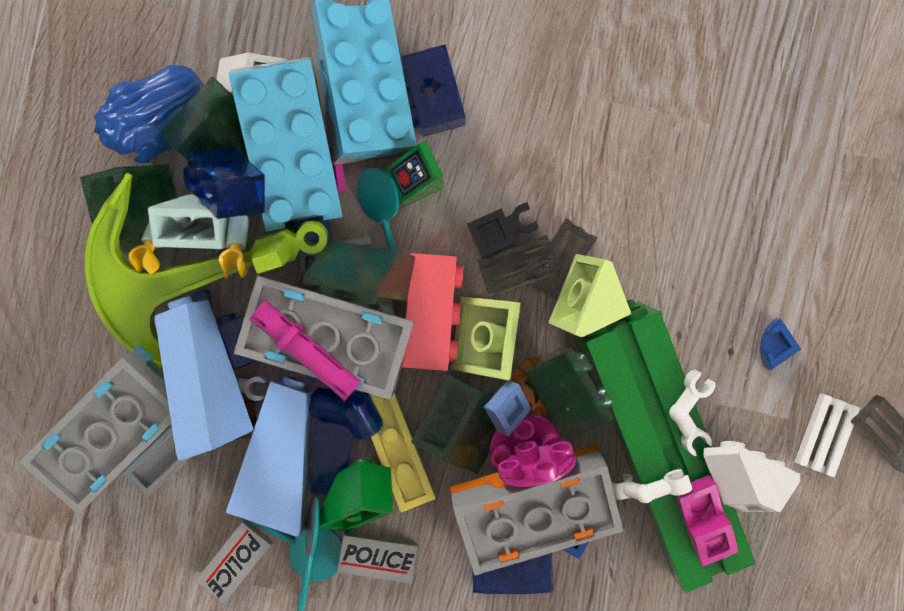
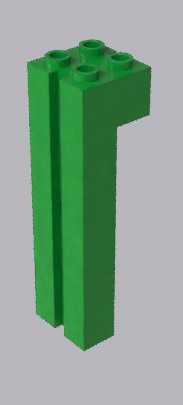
[572,299,756,593]

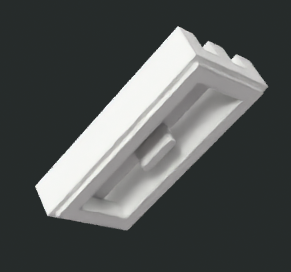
[794,393,860,477]

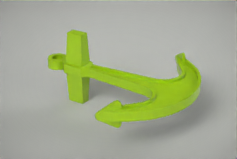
[84,173,329,370]

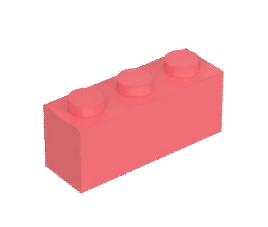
[402,253,464,371]

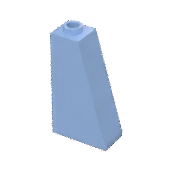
[155,297,254,461]
[226,375,313,537]

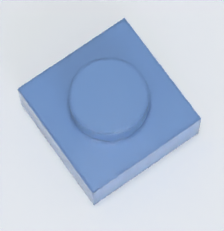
[484,380,532,437]

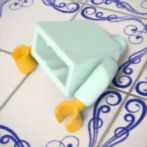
[129,194,249,278]

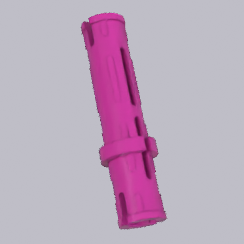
[249,300,362,401]

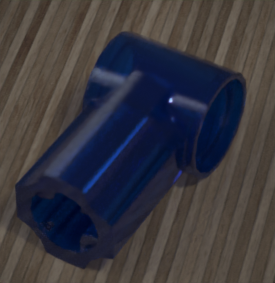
[308,387,383,439]

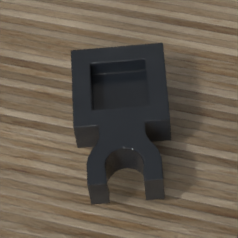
[467,202,539,258]

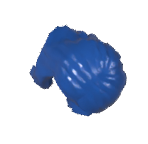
[94,65,209,164]

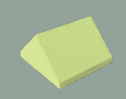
[548,254,631,337]
[450,296,521,380]

